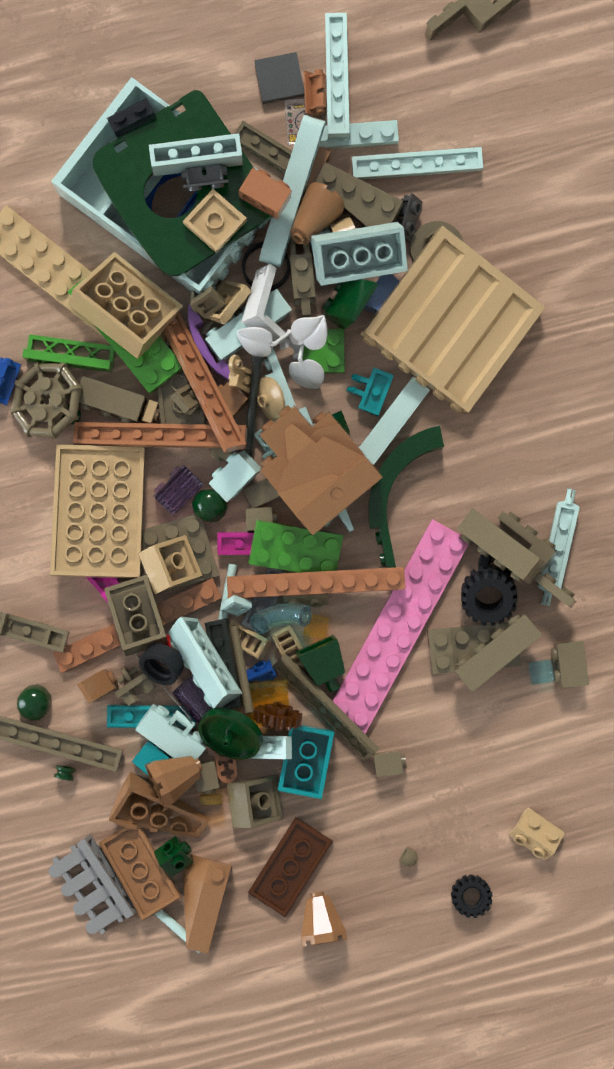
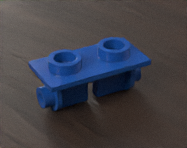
[0,357,22,405]
[246,660,277,691]

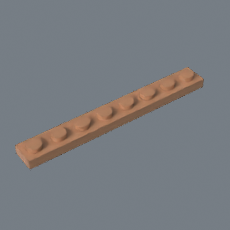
[164,312,246,453]
[73,422,248,449]
[227,567,406,598]
[53,578,222,673]

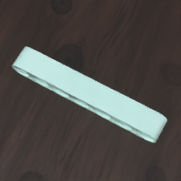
[259,115,326,268]

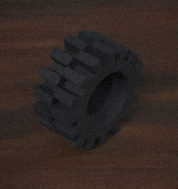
[451,874,493,918]

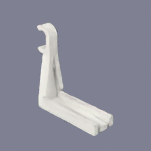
[242,264,300,360]

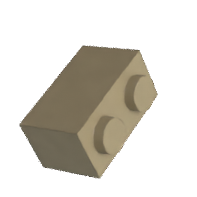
[551,641,589,688]

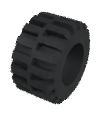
[461,565,518,626]

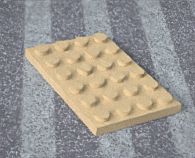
[50,444,145,578]

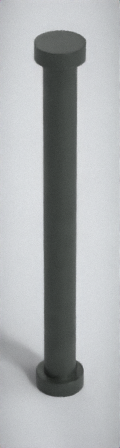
[244,356,264,460]

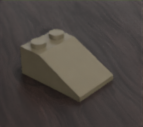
[104,575,169,656]

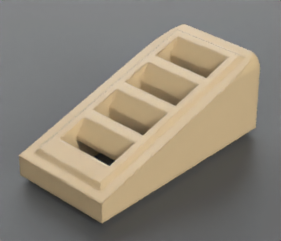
[229,620,272,661]
[271,625,304,669]

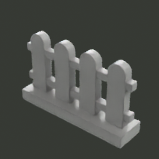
[49,834,136,934]

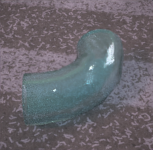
[250,603,312,634]

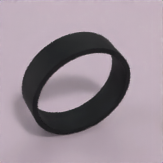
[242,242,290,291]

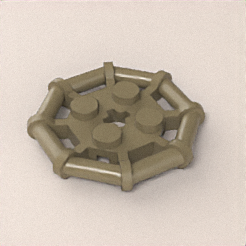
[10,361,83,439]

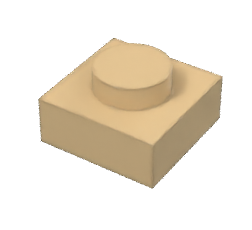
[140,400,159,423]

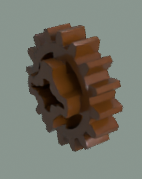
[253,702,302,732]

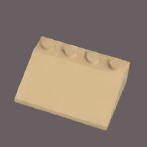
[68,252,183,359]

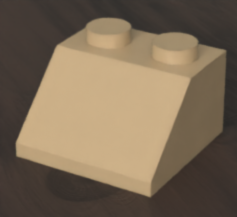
[138,535,203,594]

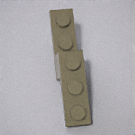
[425,0,520,40]
[498,511,577,608]

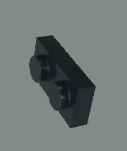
[107,98,157,138]

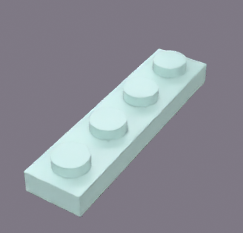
[319,120,399,149]

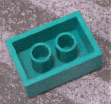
[278,724,334,799]

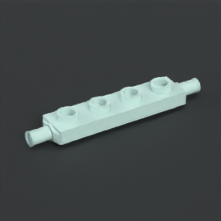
[537,489,580,606]

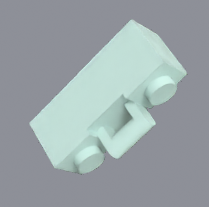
[136,704,206,759]

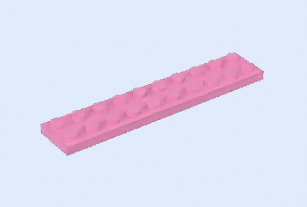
[333,519,469,734]

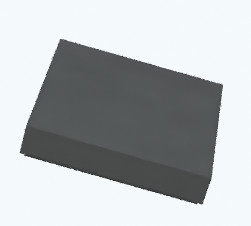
[254,52,305,104]

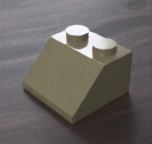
[227,775,283,828]

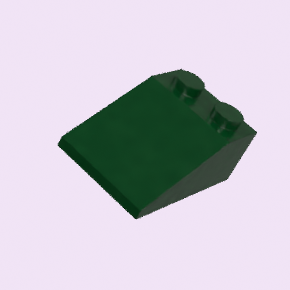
[322,279,378,329]

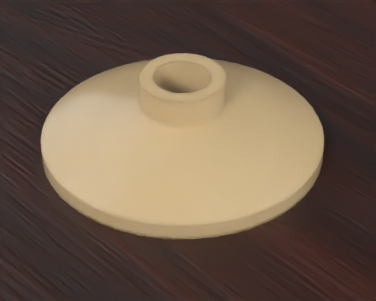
[257,377,285,420]

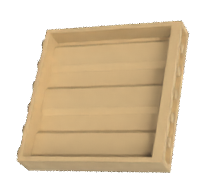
[361,226,545,414]

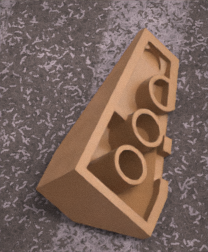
[109,772,209,838]

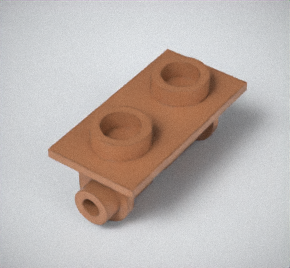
[304,69,327,118]

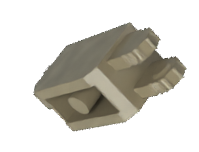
[290,241,316,318]

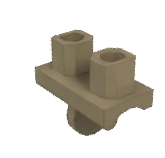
[114,666,156,706]

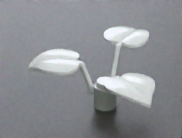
[237,315,328,389]

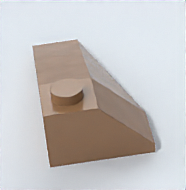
[183,854,232,954]

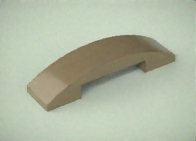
[0,612,70,653]

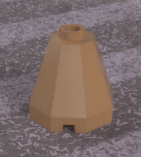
[145,756,203,807]
[301,892,347,947]

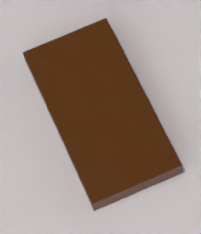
[248,816,333,917]

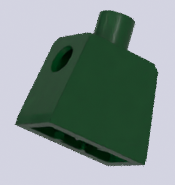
[295,635,345,692]

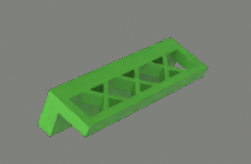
[22,334,115,373]

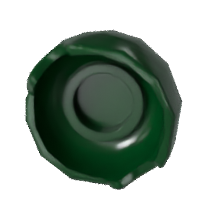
[192,489,228,523]
[17,684,51,721]

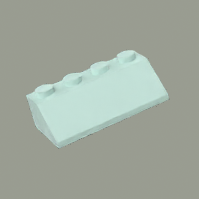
[168,617,243,709]

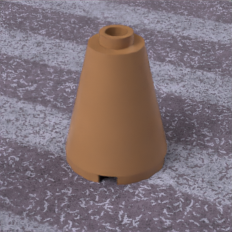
[290,182,345,244]

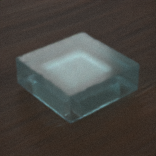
[528,659,554,685]

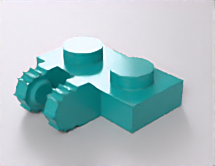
[346,368,394,417]

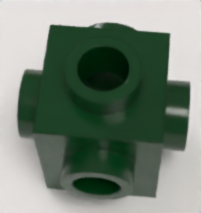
[154,836,193,877]

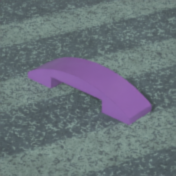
[188,304,230,382]

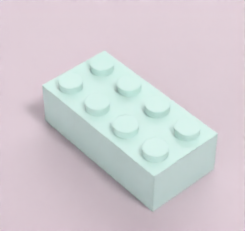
[311,222,408,286]

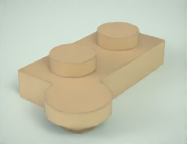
[228,355,252,395]

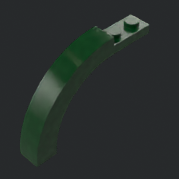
[368,426,445,568]

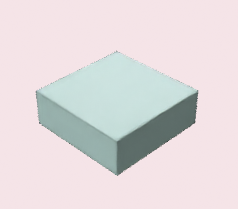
[221,595,252,616]

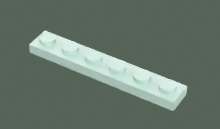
[325,13,350,138]
[352,147,483,180]

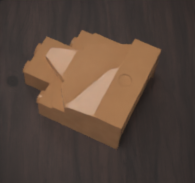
[260,405,383,535]

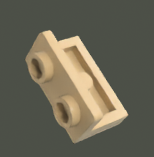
[509,807,565,860]

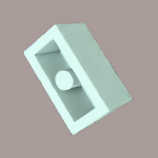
[209,451,261,502]

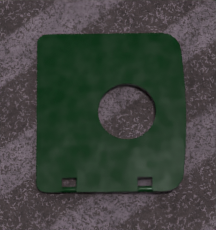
[93,90,272,276]

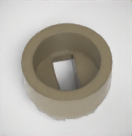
[399,847,418,867]

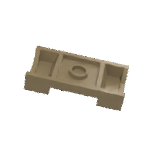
[427,622,521,674]

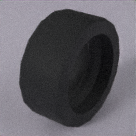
[139,643,184,685]

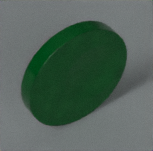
[198,708,263,760]

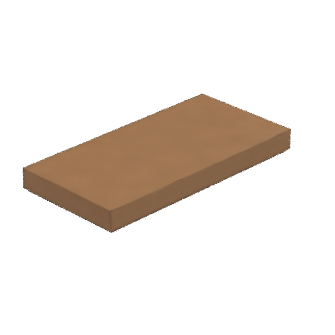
[99,827,182,921]

